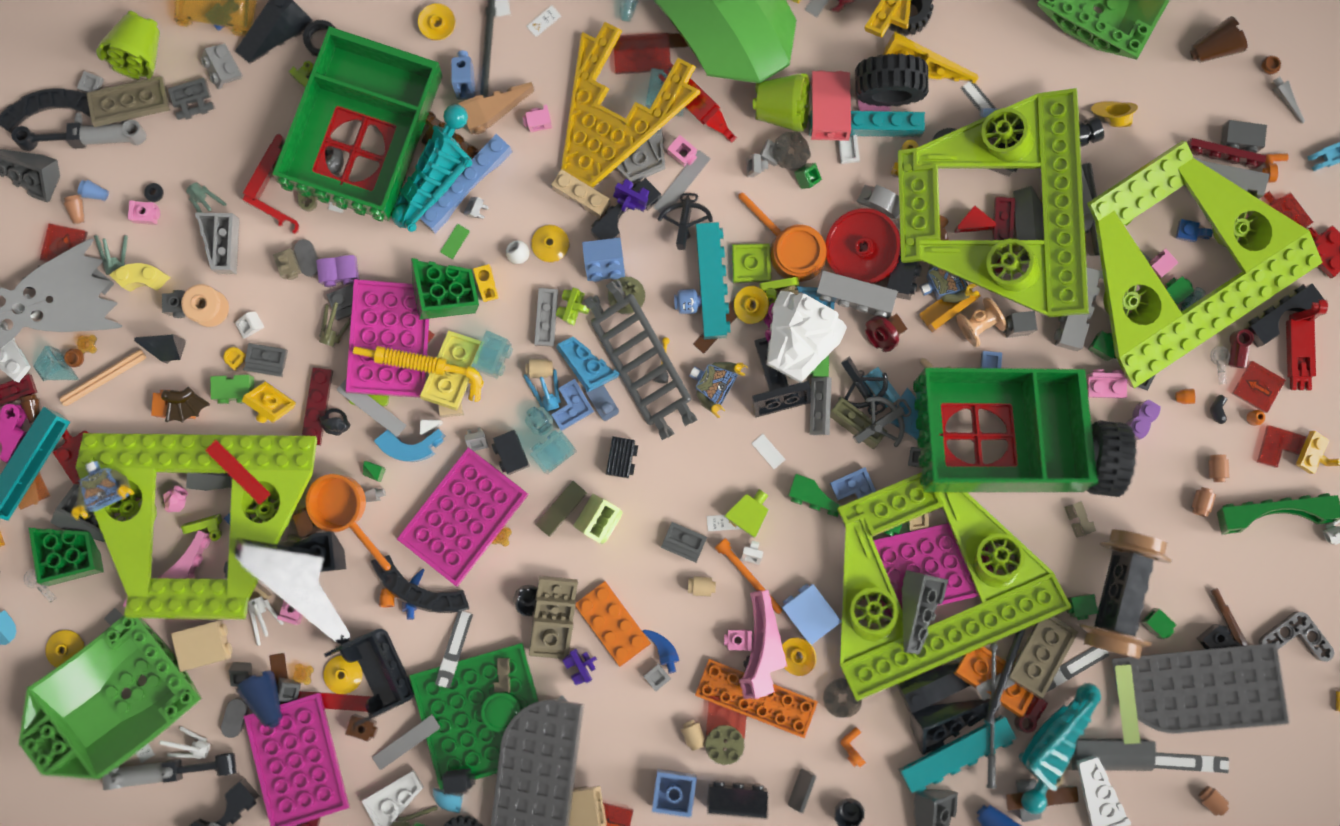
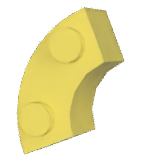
[110,263,171,292]

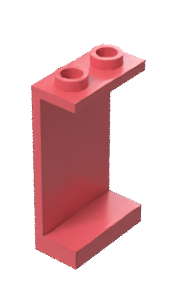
[811,70,851,141]

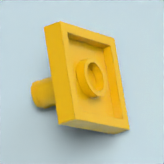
[242,381,296,423]

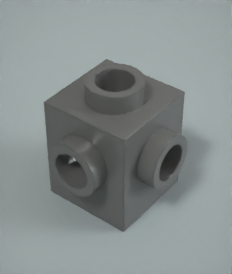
[162,290,185,318]

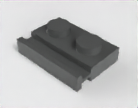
[326,284,354,321]
[243,343,288,377]
[661,522,707,563]

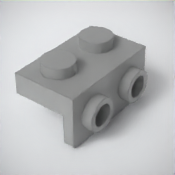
[201,44,242,89]

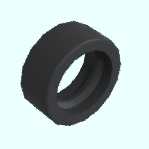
[303,20,335,57]

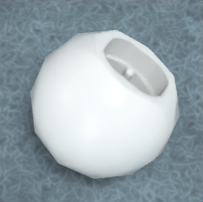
[506,241,530,264]

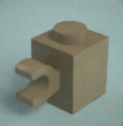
[273,248,302,280]

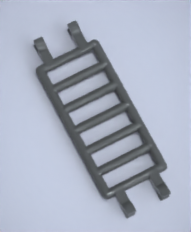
[584,280,698,440]

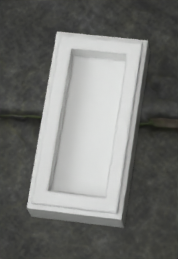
[838,135,860,164]

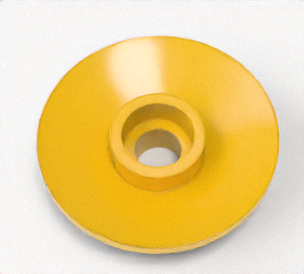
[418,3,456,41]
[531,225,569,263]
[734,286,769,324]
[45,630,85,668]
[782,637,816,676]
[323,655,363,694]

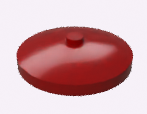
[825,208,901,284]

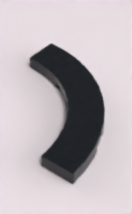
[0,88,90,133]
[371,555,469,613]

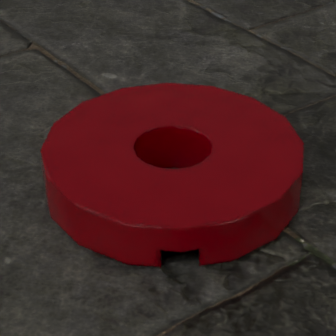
[865,316,899,352]

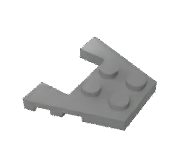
[616,129,666,183]

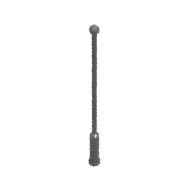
[986,643,998,788]

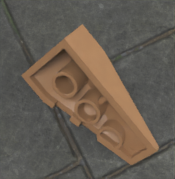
[459,82,535,135]

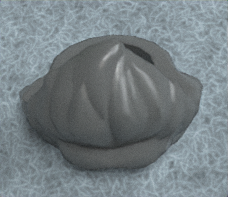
[325,147,344,174]

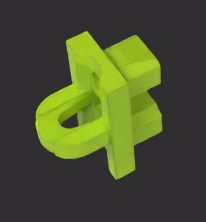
[556,287,590,326]

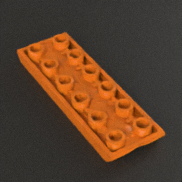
[695,659,818,739]

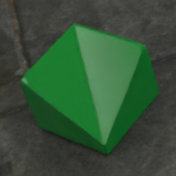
[794,163,822,189]
[363,461,386,482]

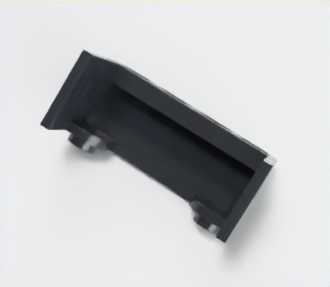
[324,629,414,726]

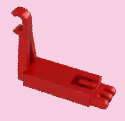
[658,63,737,143]
[242,134,300,235]
[1286,300,1328,391]

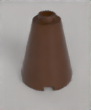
[1190,16,1248,63]

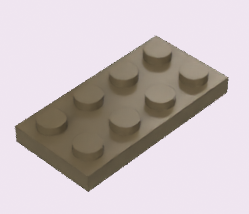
[87,76,170,127]
[1008,616,1078,699]

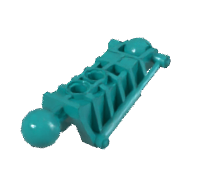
[391,104,472,232]
[1019,683,1101,815]

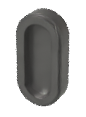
[294,239,318,277]
[221,698,248,738]

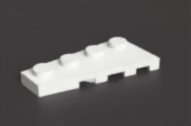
[1076,755,1131,826]

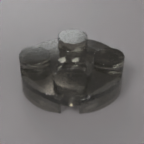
[772,132,811,171]
[823,678,862,718]

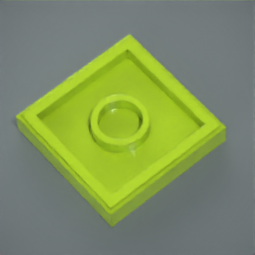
[732,243,771,283]

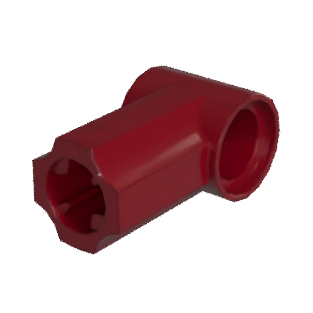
[1228,329,1254,368]
[1014,695,1049,733]

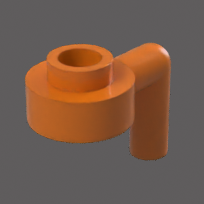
[1262,153,1289,183]
[840,727,866,767]

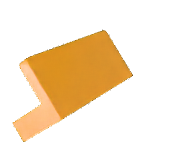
[919,290,981,333]

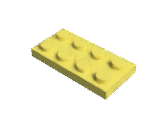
[420,331,485,411]

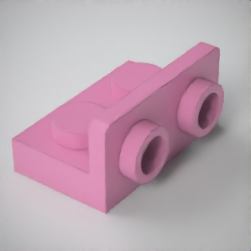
[1087,369,1127,399]

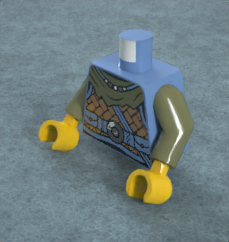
[920,265,980,303]
[689,362,748,418]
[72,461,134,520]

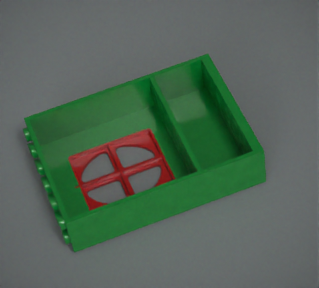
[273,26,443,222]
[913,368,1098,492]

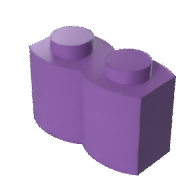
[316,255,359,287]
[1126,399,1161,440]

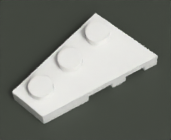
[0,320,31,382]
[362,770,423,826]

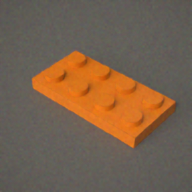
[576,581,651,667]
[954,647,1034,717]

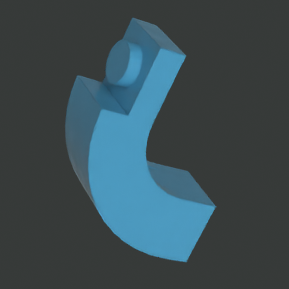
[374,429,446,462]

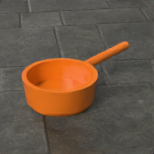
[738,193,826,282]
[306,474,391,571]

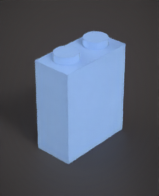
[781,583,842,645]

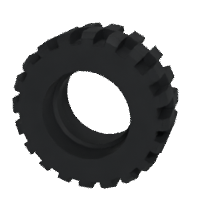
[855,54,929,107]
[1086,420,1137,497]

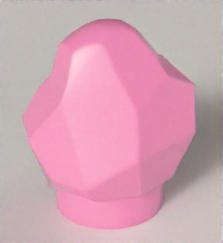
[163,486,188,512]

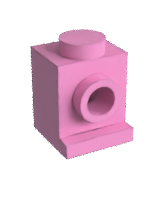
[523,105,552,132]
[667,135,697,167]
[128,200,160,225]
[1148,248,1179,279]
[277,600,303,625]
[724,630,752,651]

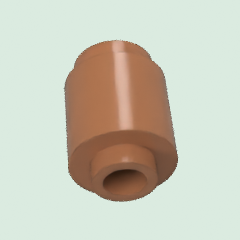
[1208,454,1230,482]
[1191,487,1216,517]
[1198,786,1229,816]

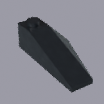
[235,0,313,64]
[290,531,346,572]
[897,664,971,713]
[911,698,990,755]

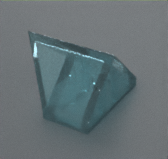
[33,346,79,381]

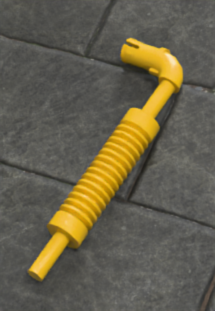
[353,346,484,402]

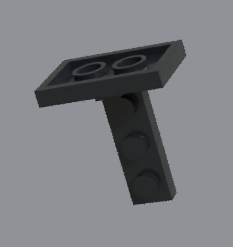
[752,337,811,418]

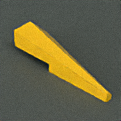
[883,31,978,83]

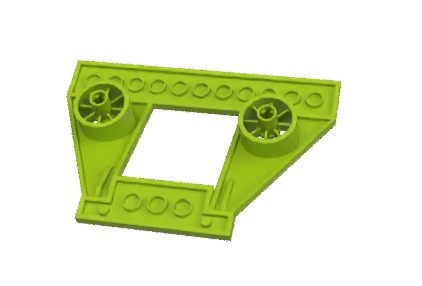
[898,88,1089,317]
[1087,140,1322,389]
[76,433,317,619]
[838,472,1072,702]

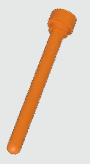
[714,538,782,614]

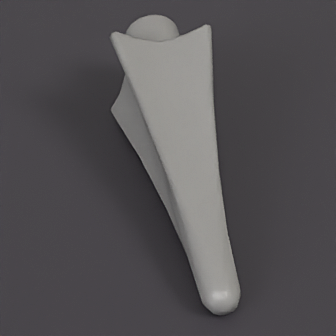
[1273,77,1305,123]
[364,488,386,502]

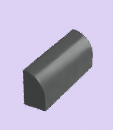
[1072,739,1156,771]

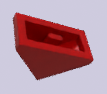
[954,206,996,233]

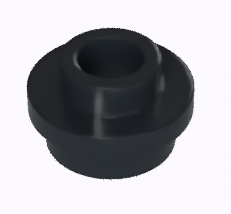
[144,183,164,202]

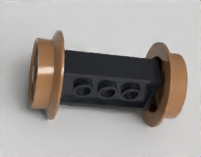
[1080,529,1172,659]

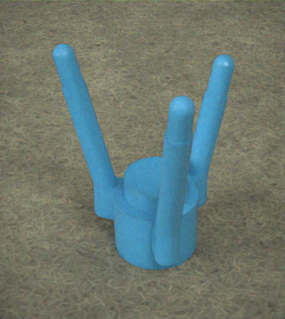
[523,369,561,412]

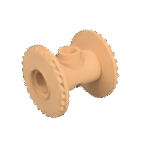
[181,284,229,327]
[956,297,1007,347]

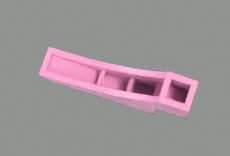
[123,530,211,607]
[740,590,787,699]

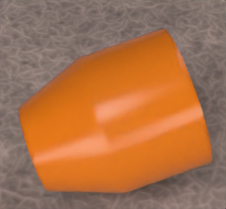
[1175,389,1195,404]
[1246,410,1265,426]
[379,588,395,608]

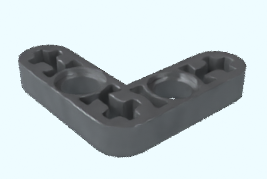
[1259,612,1334,661]

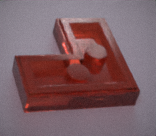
[1257,425,1306,468]

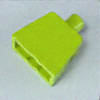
[724,489,769,538]

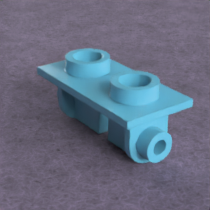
[864,367,901,408]

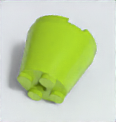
[96,11,160,80]
[753,73,810,132]

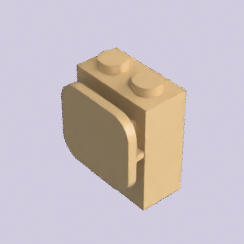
[171,620,233,672]
[569,786,607,826]

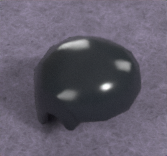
[513,585,537,616]
[834,798,865,826]

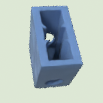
[451,50,476,100]

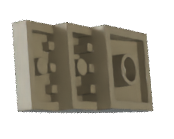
[529,576,578,659]

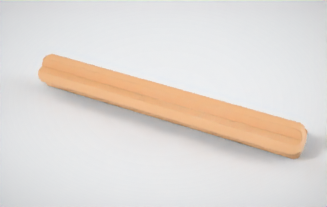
[59,349,146,406]

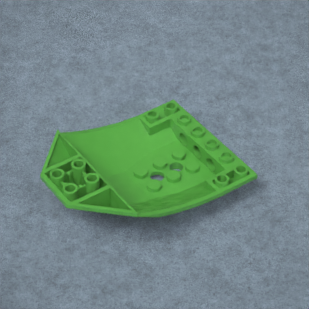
[653,0,797,83]
[1037,0,1170,60]
[19,615,202,779]

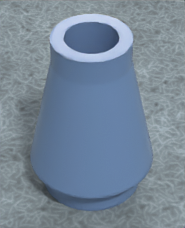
[77,180,109,201]

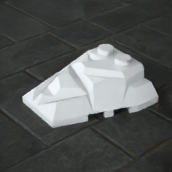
[767,291,847,383]

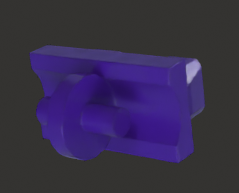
[613,179,649,212]
[562,649,597,685]

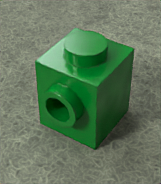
[1165,276,1195,305]
[1088,331,1116,361]
[1067,594,1098,620]
[1141,608,1177,639]

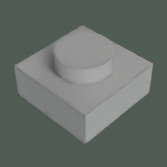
[77,71,104,93]
[760,139,784,166]
[643,663,671,691]

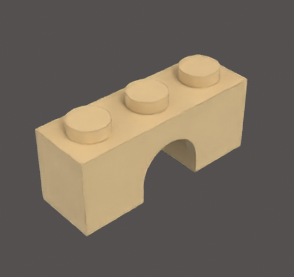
[551,169,611,219]

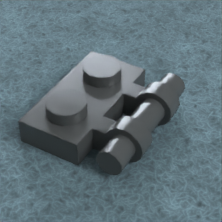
[168,78,215,120]

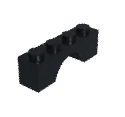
[591,178,661,240]
[1244,283,1325,348]
[190,779,260,826]

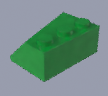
[411,258,479,320]
[29,528,104,586]

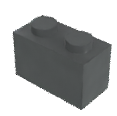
[1221,120,1267,153]
[1002,311,1038,338]

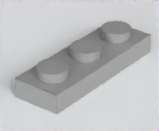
[534,288,558,347]
[809,377,832,435]

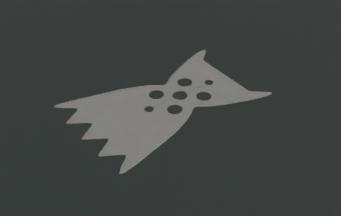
[0,239,122,348]

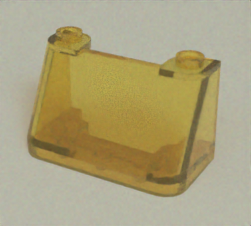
[174,0,257,36]

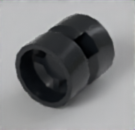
[1079,116,1104,147]

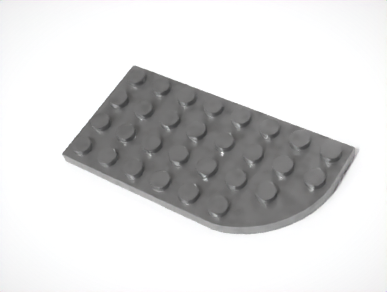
[1112,643,1289,734]
[491,699,584,826]

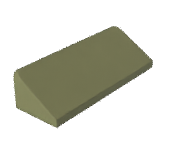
[830,397,888,449]
[535,481,587,537]

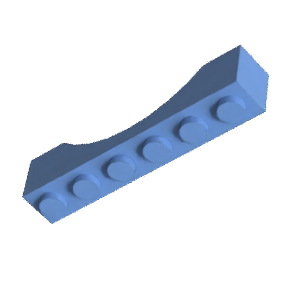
[420,134,512,234]

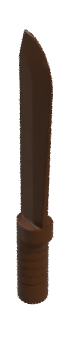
[1211,588,1247,646]

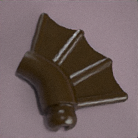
[161,386,210,423]

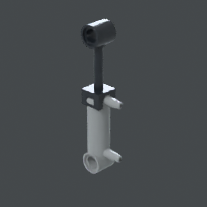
[11,112,146,151]
[102,753,237,790]

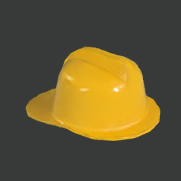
[1091,101,1138,127]

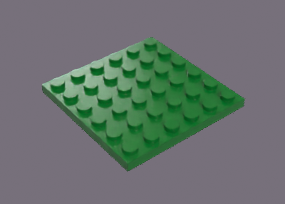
[409,643,539,790]

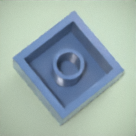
[582,238,625,282]
[652,769,697,818]

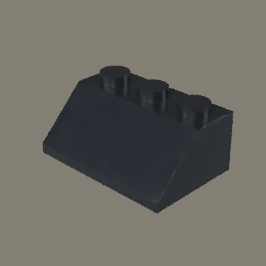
[707,781,768,819]

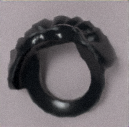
[319,408,351,436]

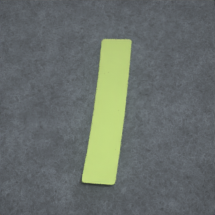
[1115,665,1140,744]

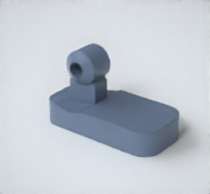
[586,385,619,421]

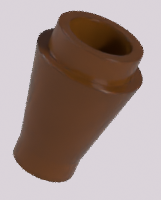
[20,394,40,423]

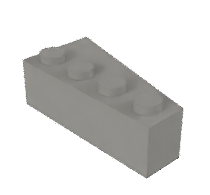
[1184,157,1270,199]
[1054,267,1103,351]
[816,271,898,319]

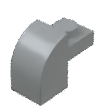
[857,185,900,219]

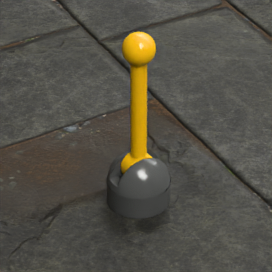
[653,337,670,383]

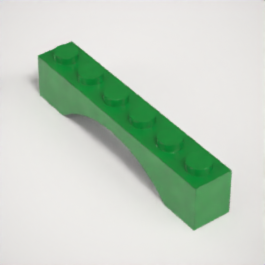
[787,474,902,536]
[1217,493,1340,535]

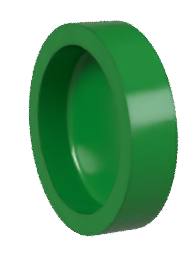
[481,692,521,732]

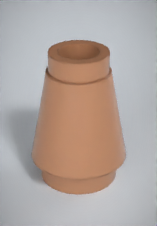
[63,195,85,224]

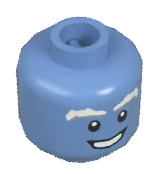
[674,289,701,314]

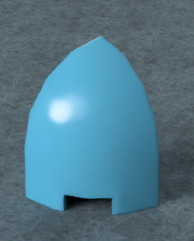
[0,610,16,645]
[433,788,464,813]

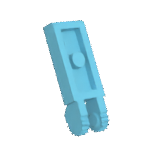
[1307,142,1340,172]

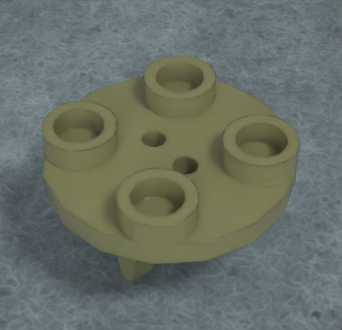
[608,277,645,315]
[705,725,745,765]

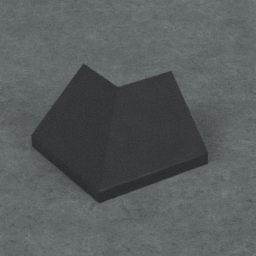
[134,334,186,364]

